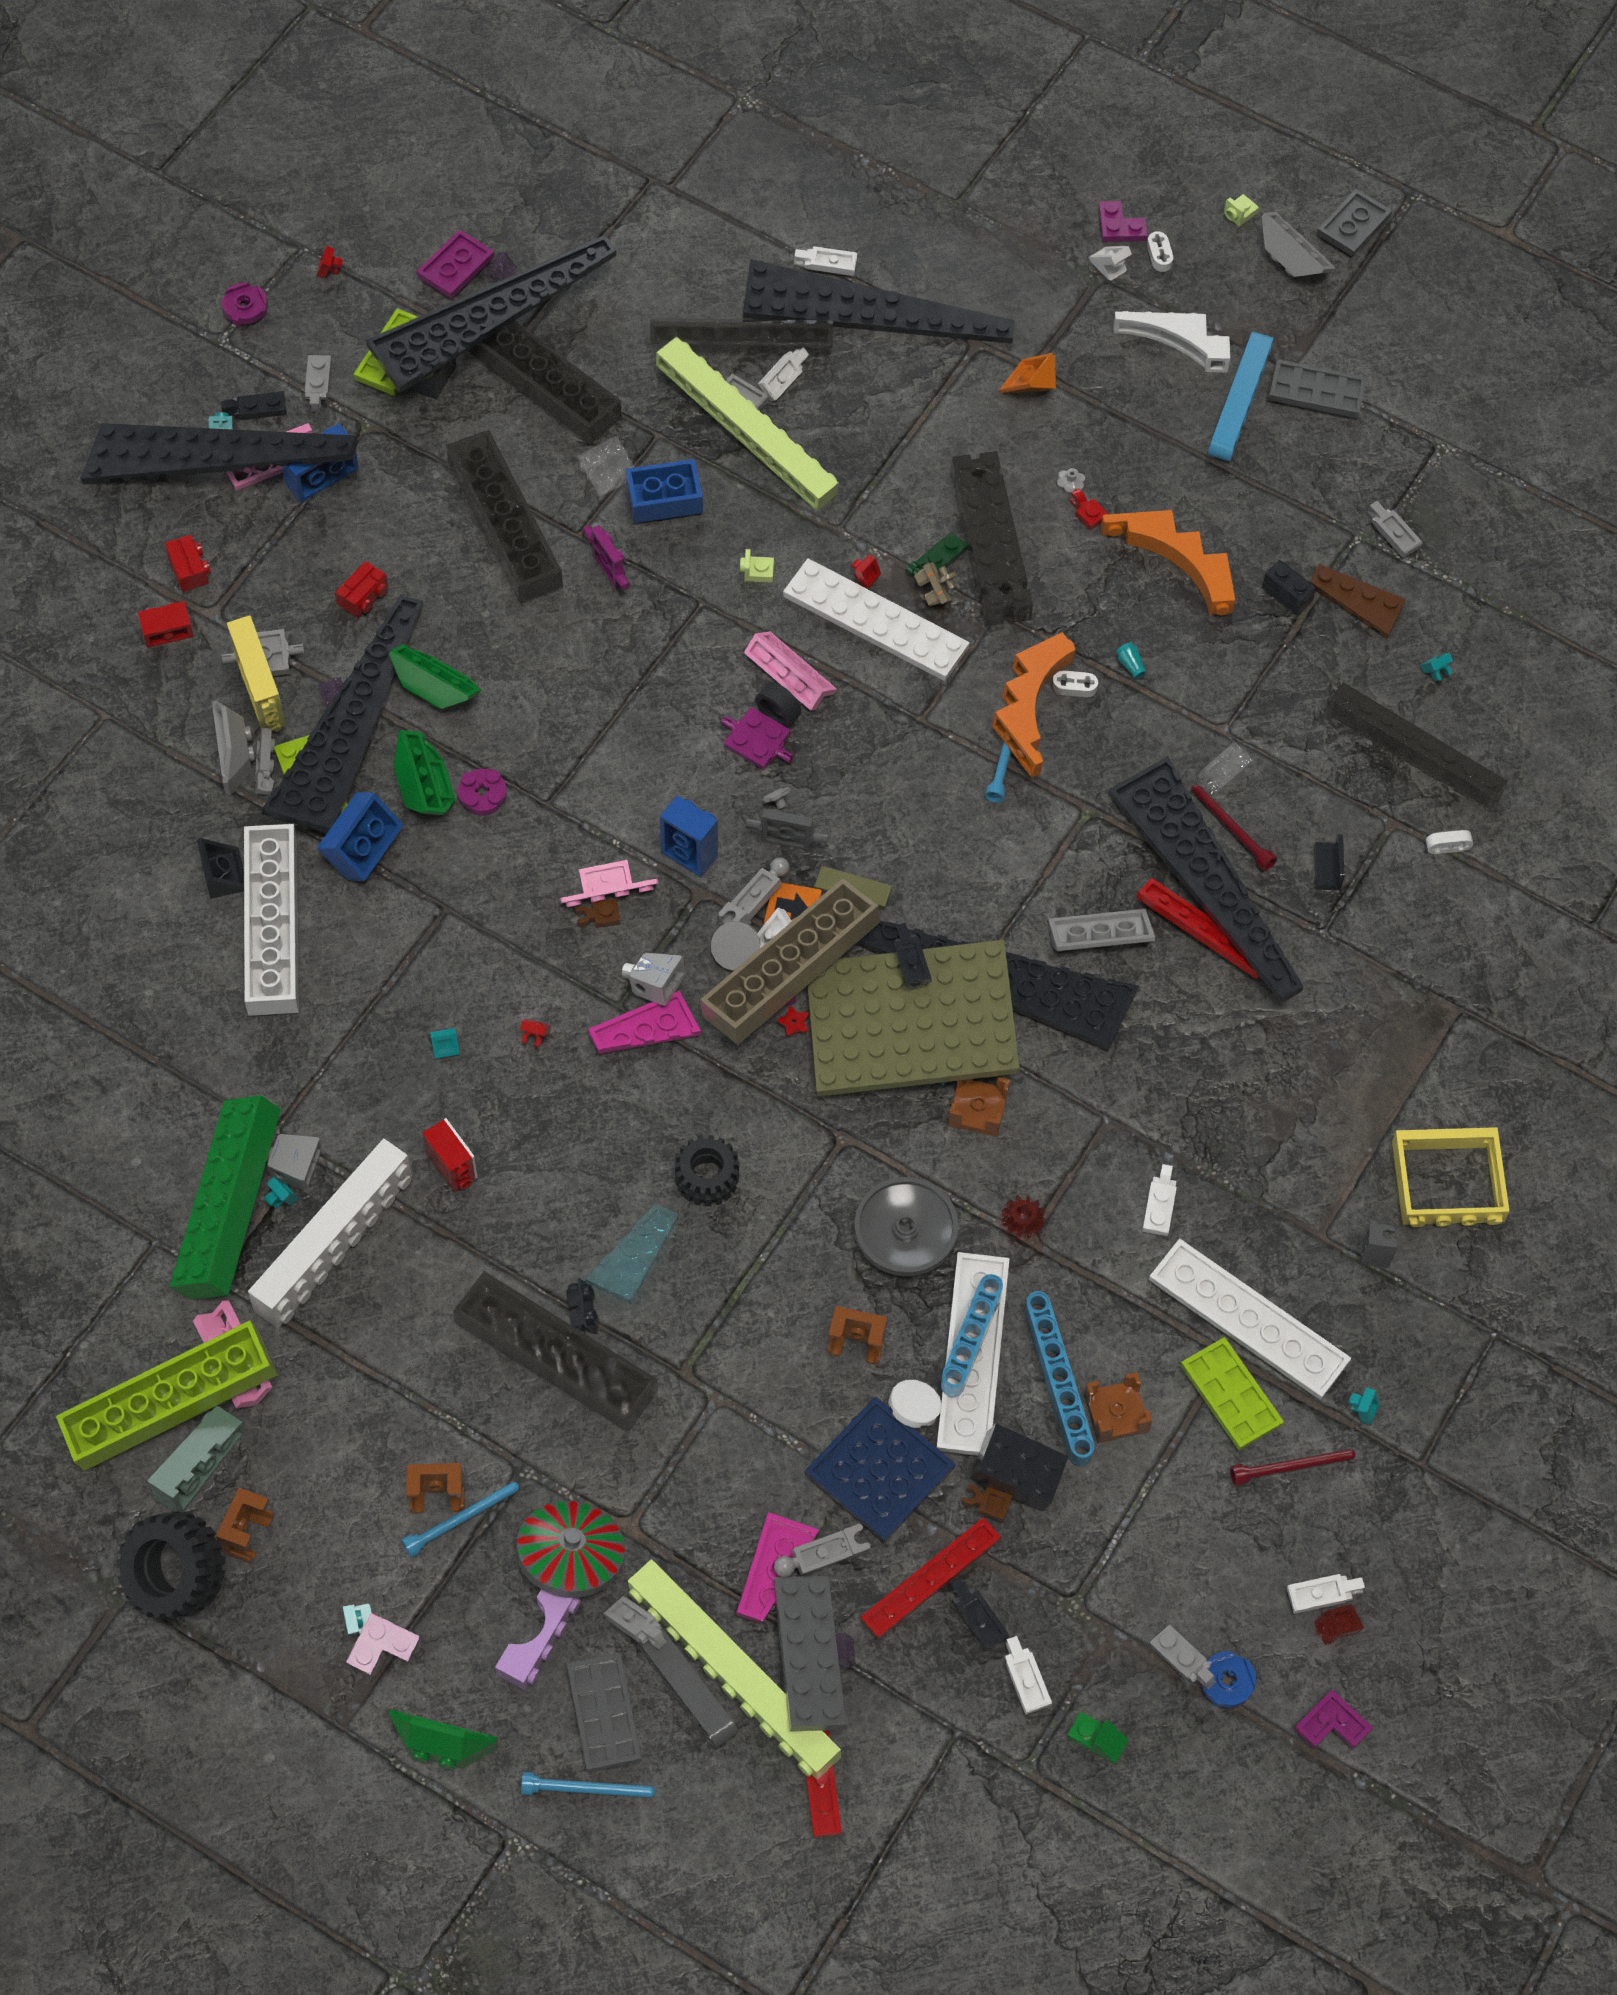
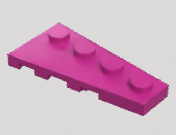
[588,991,701,1054]
[736,1512,819,1623]

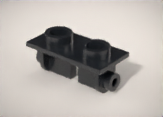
[566,1278,599,1335]

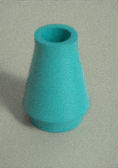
[1116,642,1147,679]

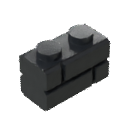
[1262,560,1316,615]

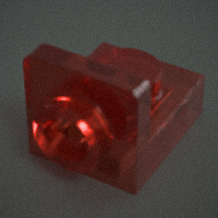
[1315,1604,1364,1645]

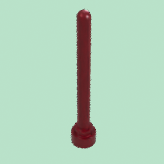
[1192,784,1278,871]
[1230,1449,1356,1487]

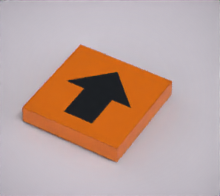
[764,883,822,924]

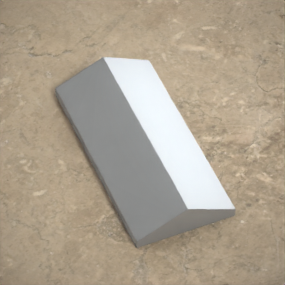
[1048,909,1155,951]

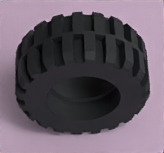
[117,1511,225,1620]

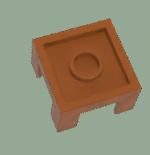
[948,1077,1010,1137]
[827,1306,887,1365]
[1084,1372,1152,1443]
[406,1463,465,1514]
[216,1488,275,1564]

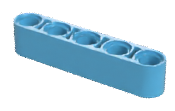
[941,1274,1003,1397]

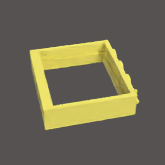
[227,615,286,733]
[1392,1127,1509,1227]

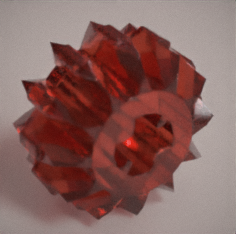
[1002,1195,1045,1239]

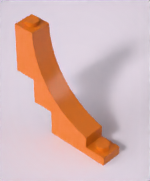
[1101,510,1235,615]
[992,632,1076,778]

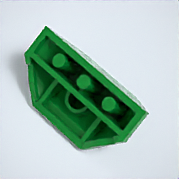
[389,644,481,709]
[393,730,456,815]
[389,1709,498,1770]

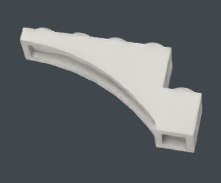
[1113,311,1230,372]

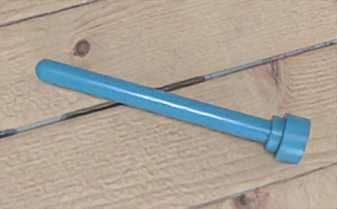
[985,742,1011,803]
[401,1482,519,1558]
[521,1772,656,1798]

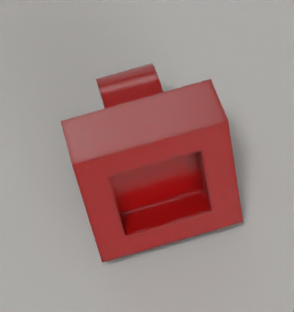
[316,246,343,279]
[851,555,881,589]
[520,1019,552,1047]

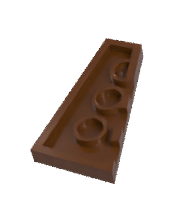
[1310,564,1406,639]

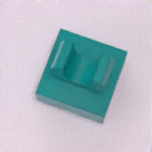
[1420,652,1453,682]
[430,1028,460,1059]
[264,1176,299,1209]
[1348,1388,1381,1425]

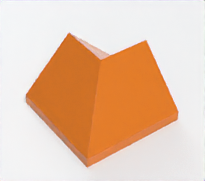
[999,353,1056,393]

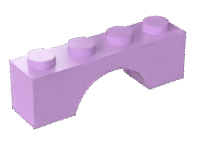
[495,1589,581,1690]

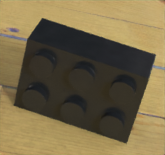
[970,1423,1069,1512]

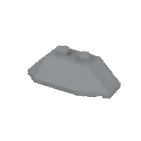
[1262,212,1336,277]
[212,701,255,796]

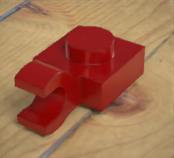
[1070,488,1108,531]

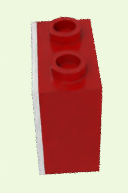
[422,1118,478,1192]

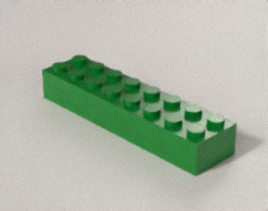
[169,1095,281,1300]

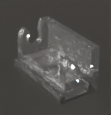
[1196,741,1253,794]

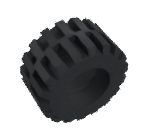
[675,1135,739,1206]

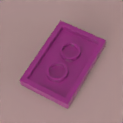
[416,229,495,299]

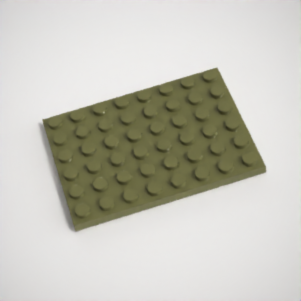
[808,940,1020,1096]

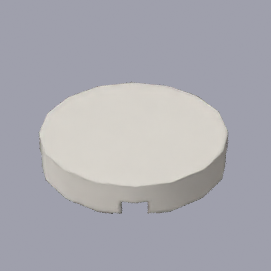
[888,1380,941,1428]

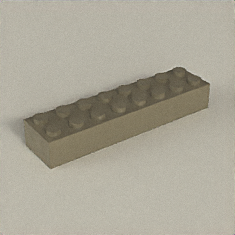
[700,878,880,1045]

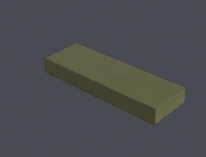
[814,866,892,910]

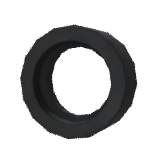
[755,682,801,728]

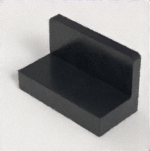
[1314,834,1345,890]

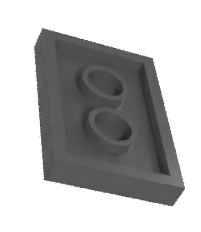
[1317,189,1392,257]

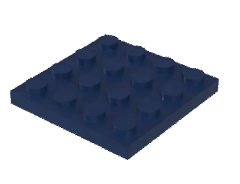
[805,1396,956,1543]

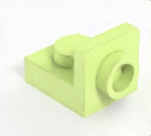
[1224,194,1259,227]
[740,549,774,582]

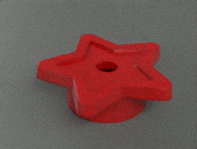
[777,1006,809,1036]

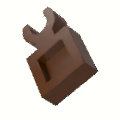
[575,899,620,928]
[962,1485,1013,1523]

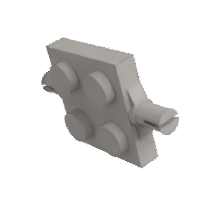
[222,629,304,680]

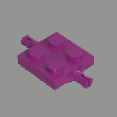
[583,525,631,590]
[721,707,794,770]

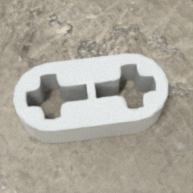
[1147,232,1173,272]
[1052,671,1098,697]
[1425,830,1473,854]

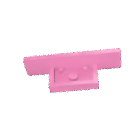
[560,860,658,907]

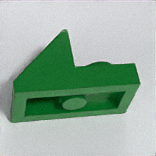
[1067,1712,1129,1765]

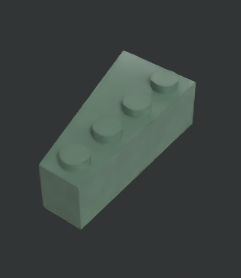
[147,1406,246,1513]

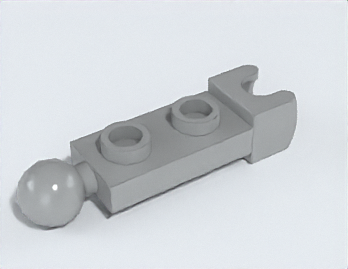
[719,857,790,924]
[774,1524,870,1577]

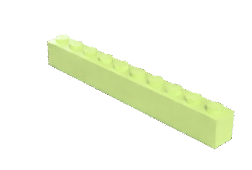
[656,337,838,511]
[628,1559,841,1779]

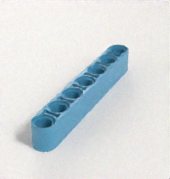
[1208,331,1274,462]
[1025,1291,1094,1467]

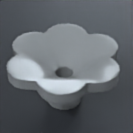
[1057,468,1085,494]
[763,787,791,809]

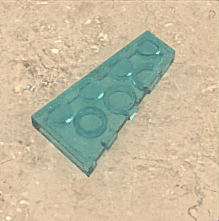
[584,1204,678,1304]

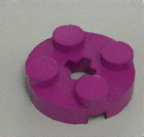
[221,282,268,326]
[458,769,507,816]

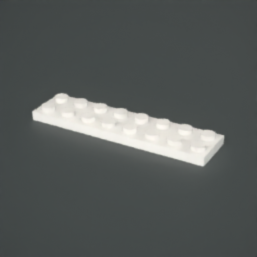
[783,558,970,681]
[1149,1238,1351,1401]
[937,1252,1009,1456]

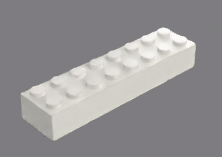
[244,824,299,1016]
[248,1138,412,1329]

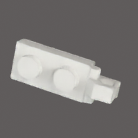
[794,246,857,276]
[758,348,809,401]
[1142,1164,1177,1236]
[1287,1574,1365,1614]
[1005,1636,1052,1715]

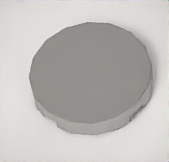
[711,921,761,971]

